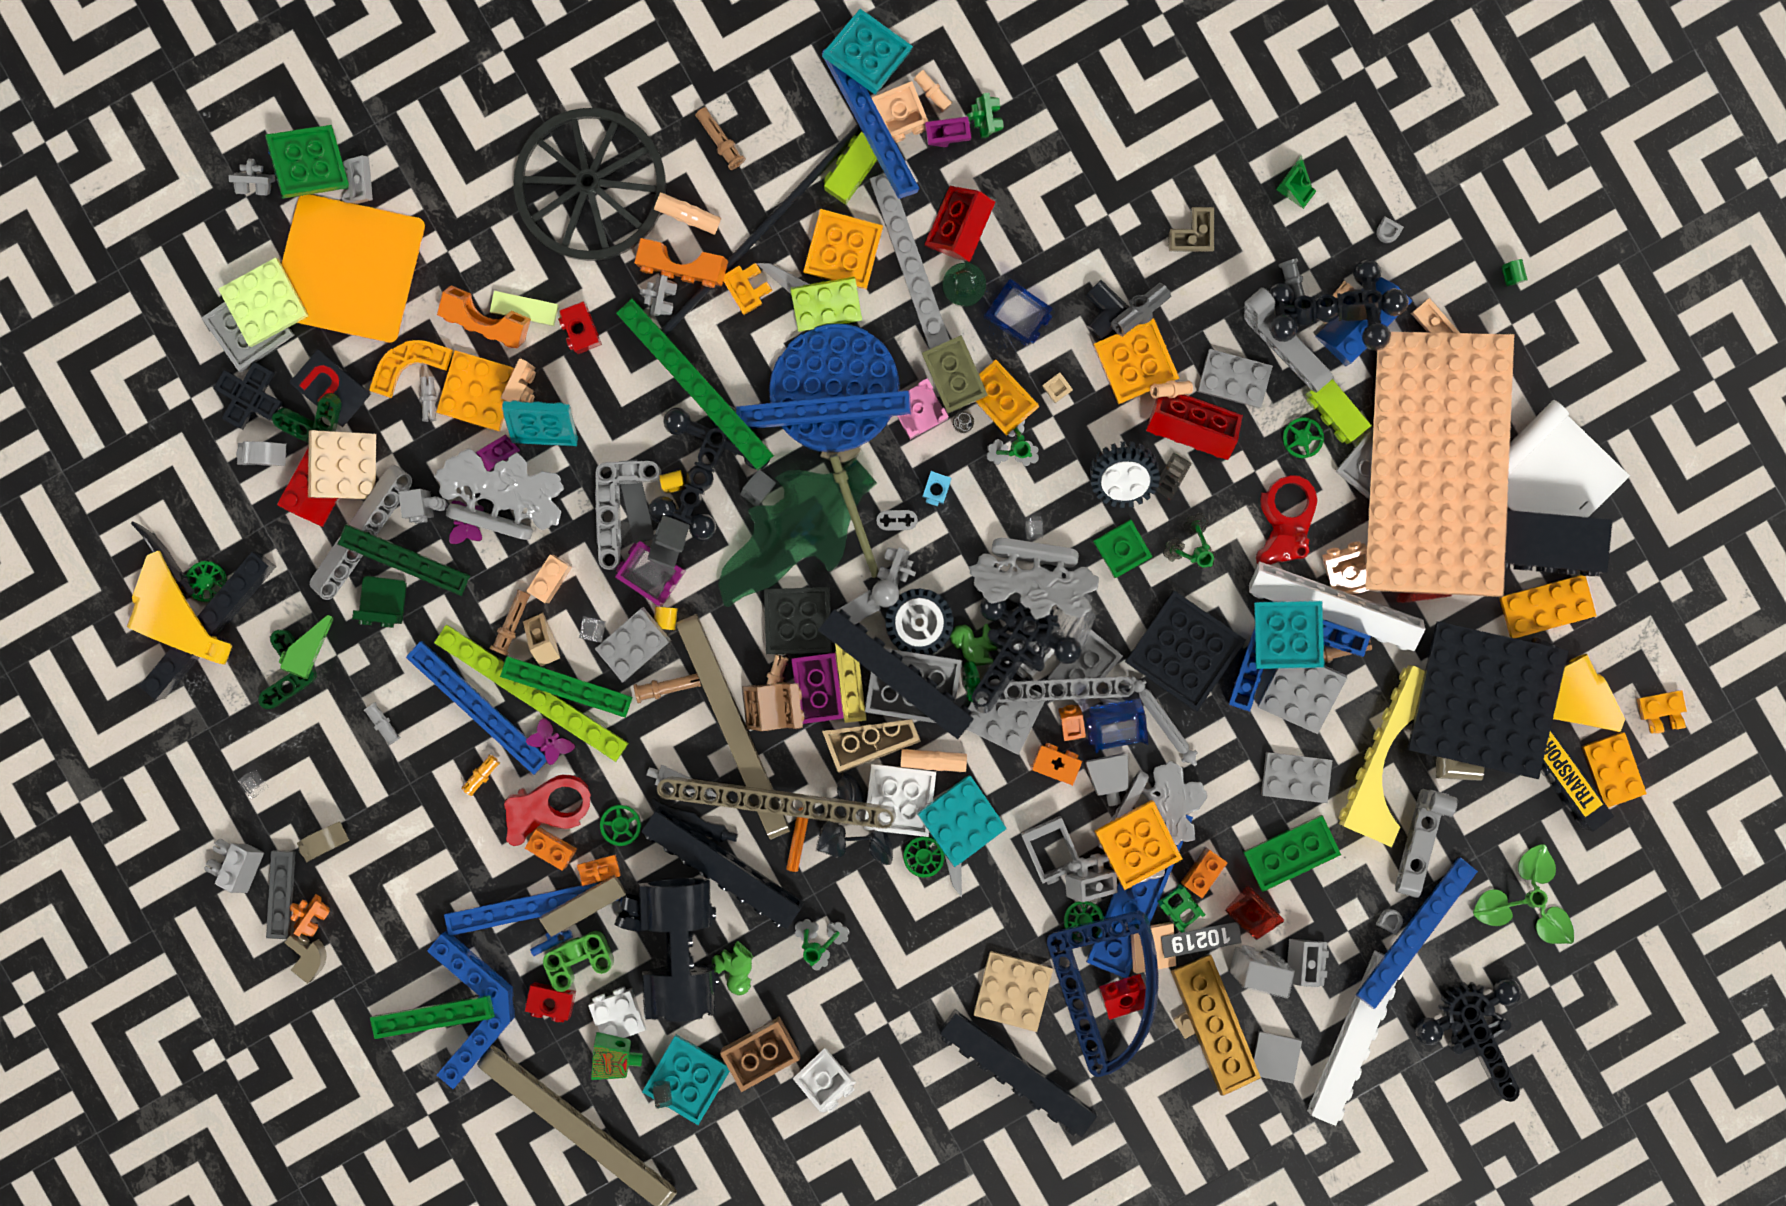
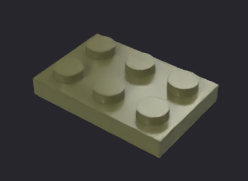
[922,335,988,414]

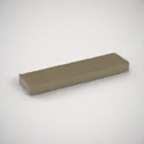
[539,875,626,937]

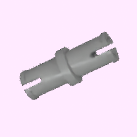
[419,376,437,422]
[364,702,401,745]

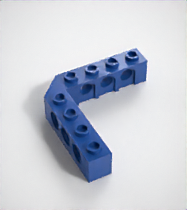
[1228,620,1371,712]
[427,931,515,1089]

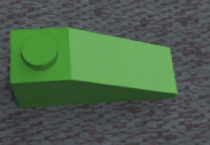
[279,615,333,679]

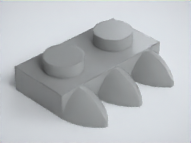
[341,155,373,204]

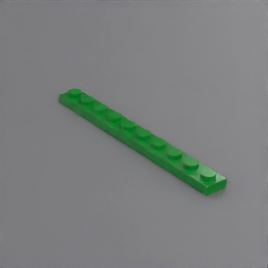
[616,299,774,470]

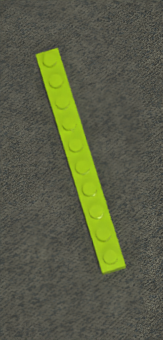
[434,625,629,762]

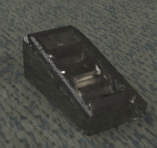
[1156,452,1192,501]

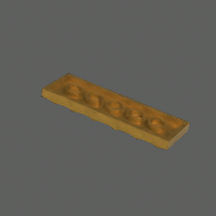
[1171,955,1261,1096]

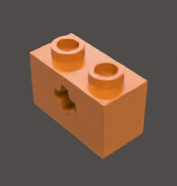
[1031,742,1082,786]
[524,827,577,870]
[1181,847,1227,898]

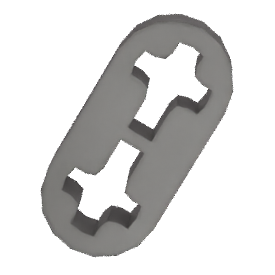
[876,510,918,531]

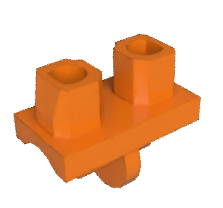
[577,854,621,886]
[289,894,330,937]

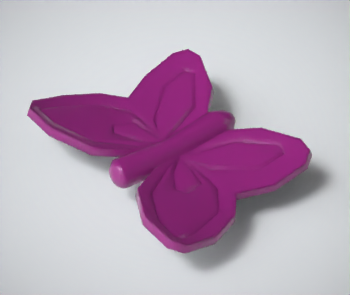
[449,500,484,544]
[526,718,575,765]

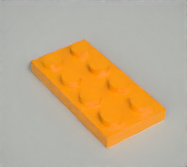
[1499,575,1597,638]

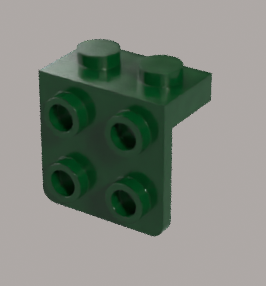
[352,576,407,628]

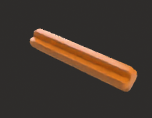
[787,807,809,872]

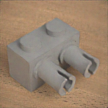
[204,839,264,893]

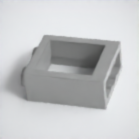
[1020,816,1079,885]

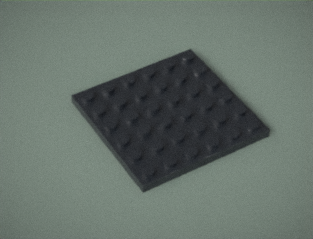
[1407,621,1569,779]

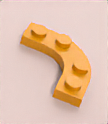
[369,340,453,398]

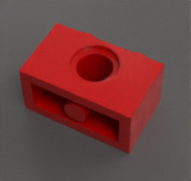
[558,301,602,354]
[1099,974,1146,1020]
[525,982,577,1022]

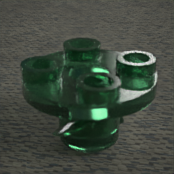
[943,263,986,307]

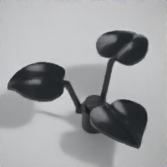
[816,773,893,865]

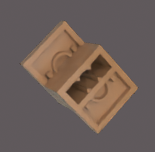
[742,682,804,731]

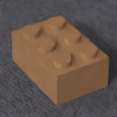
[720,1016,800,1092]

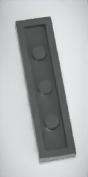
[266,850,296,939]

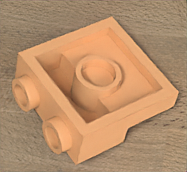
[872,81,928,143]
[501,358,536,403]
[1322,541,1369,595]

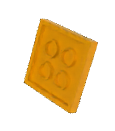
[804,209,883,290]
[1093,318,1179,405]
[436,350,515,432]
[1094,800,1182,890]

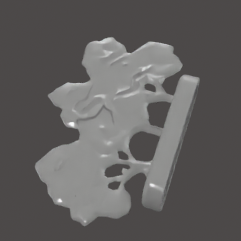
[434,449,564,540]
[969,538,1099,619]
[1098,761,1207,883]

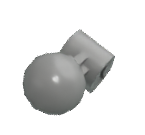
[837,580,899,624]

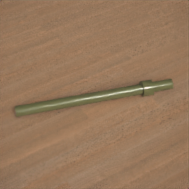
[829,454,879,578]

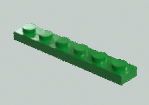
[500,656,633,718]
[370,995,495,1039]

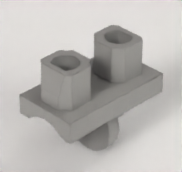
[229,159,275,195]
[639,275,677,317]
[877,547,916,586]

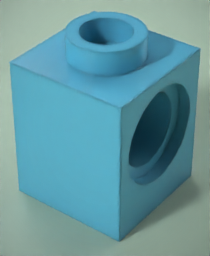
[923,471,952,506]

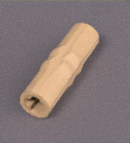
[654,192,721,235]
[901,749,967,772]

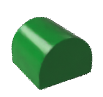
[1502,259,1528,287]

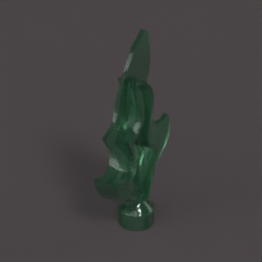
[718,457,878,607]

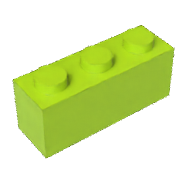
[823,132,877,205]
[1305,379,1371,444]

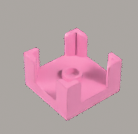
[897,378,949,440]

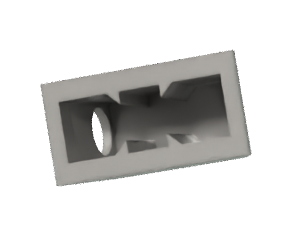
[1084,753,1128,806]

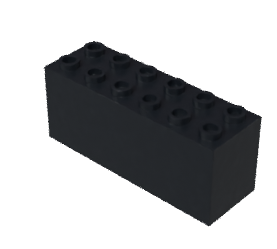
[1504,510,1613,577]

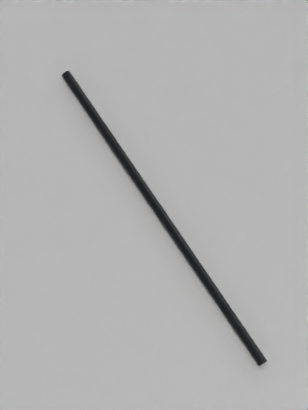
[660,124,862,336]

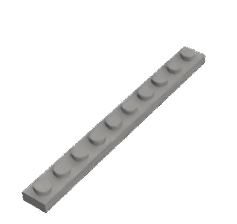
[870,173,950,349]

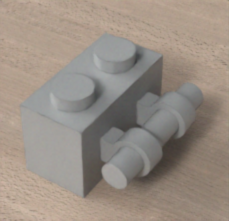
[398,489,448,524]
[1065,853,1117,902]
[1287,939,1329,987]

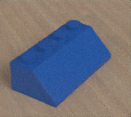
[1315,277,1412,367]

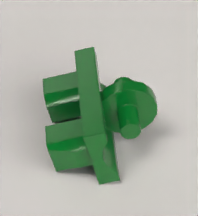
[966,93,1004,138]

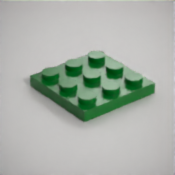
[265,125,349,199]

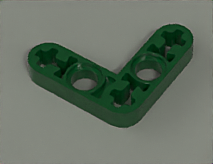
[272,393,342,443]
[258,629,317,709]

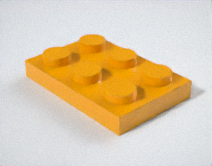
[975,360,1039,436]
[1581,732,1647,808]

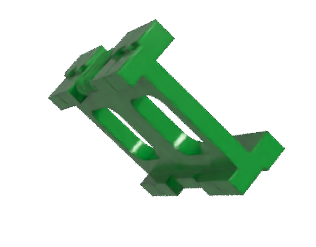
[1157,884,1206,933]

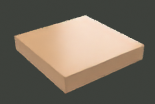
[1131,922,1176,974]

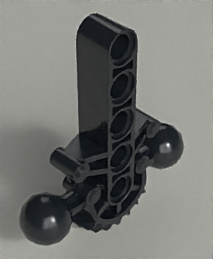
[972,597,1082,713]
[1415,978,1521,1102]

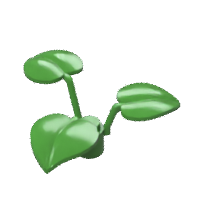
[1473,844,1574,944]

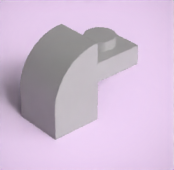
[236,441,286,466]

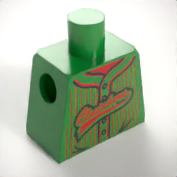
[591,1032,643,1080]

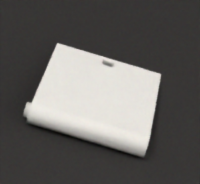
[1507,400,1630,517]

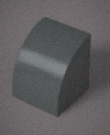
[740,469,776,508]

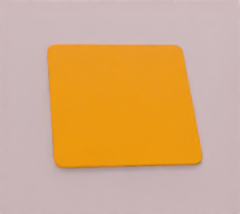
[281,194,425,343]

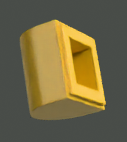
[659,470,686,494]
[654,607,678,630]

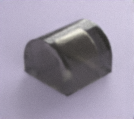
[652,1081,673,1109]

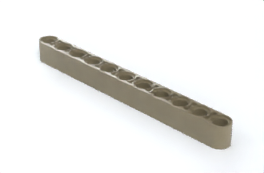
[676,614,790,840]
[657,776,896,829]
[477,1046,677,1206]

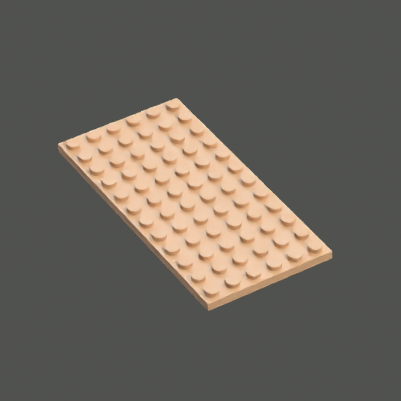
[1365,332,1514,597]

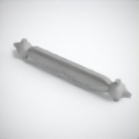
[1130,676,1198,766]

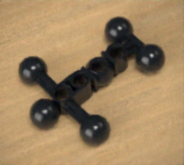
[1268,259,1409,351]
[649,405,770,541]

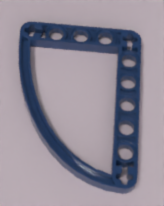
[1047,911,1158,1077]

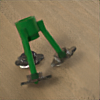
[1163,513,1216,569]

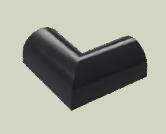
[1086,280,1129,340]

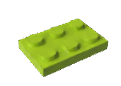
[791,276,862,332]

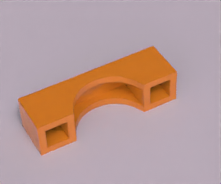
[634,238,728,288]
[437,285,531,349]

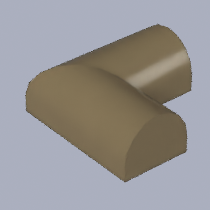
[1168,207,1214,252]
[1436,757,1484,781]

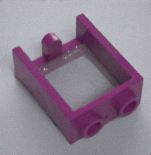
[615,541,686,607]

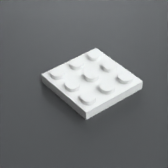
[864,764,936,837]

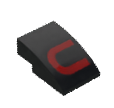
[289,349,371,428]

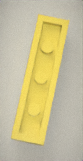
[835,644,866,723]

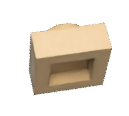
[1042,373,1073,403]
[1173,1011,1195,1039]

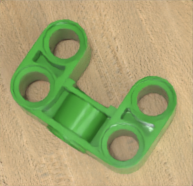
[543,931,614,992]

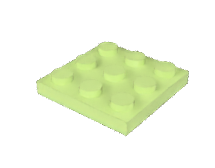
[218,257,309,347]

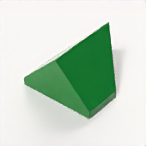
[1276,155,1316,209]

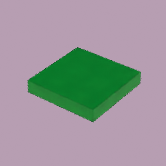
[1093,520,1153,579]

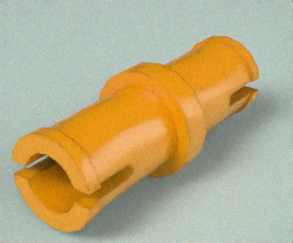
[461,754,500,796]

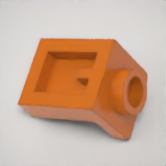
[1058,705,1086,741]

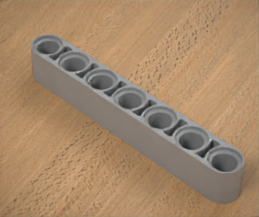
[310,465,412,600]
[983,677,1135,703]

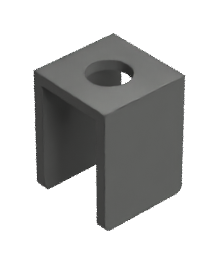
[647,515,690,569]

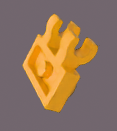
[723,263,773,315]
[1637,690,1687,734]

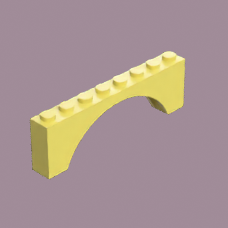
[1338,665,1425,847]

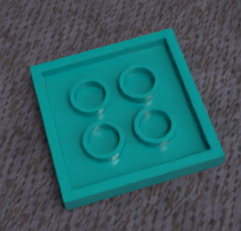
[822,9,913,95]
[502,400,578,446]
[1254,601,1324,669]
[916,775,1007,867]
[642,1034,730,1125]

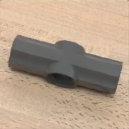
[1111,283,1172,337]

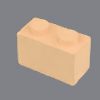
[527,554,572,603]

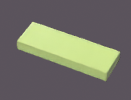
[490,291,559,327]

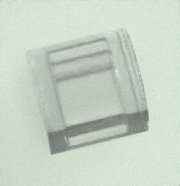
[1025,516,1044,539]
[579,617,606,642]
[238,770,269,799]

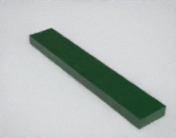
[337,524,470,596]

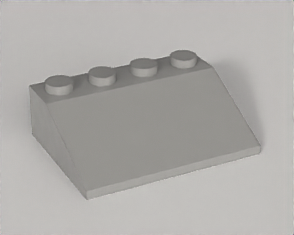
[865,648,962,723]

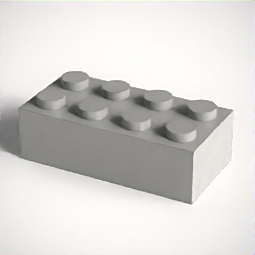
[1229,945,1294,998]

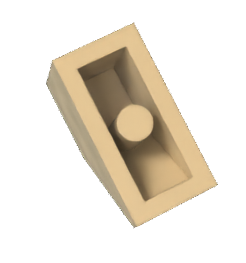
[523,613,560,667]

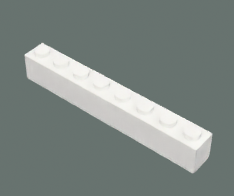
[1249,561,1425,651]
[1307,950,1404,1126]

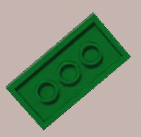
[1243,815,1341,892]

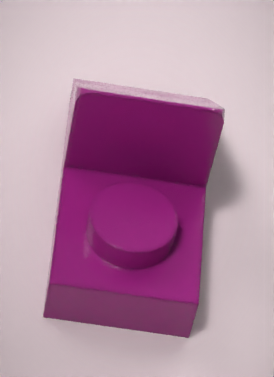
[925,117,971,147]
[476,434,520,472]

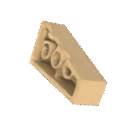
[822,719,921,773]

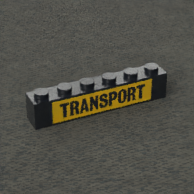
[1541,729,1614,832]

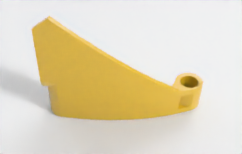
[127,551,232,664]
[1553,654,1625,732]

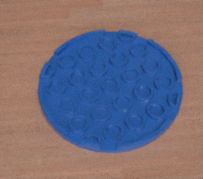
[769,324,899,452]

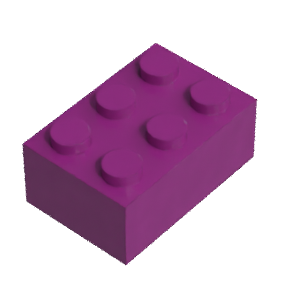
[792,653,844,724]

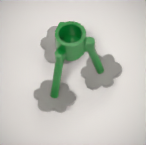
[987,420,1039,466]
[795,919,849,970]

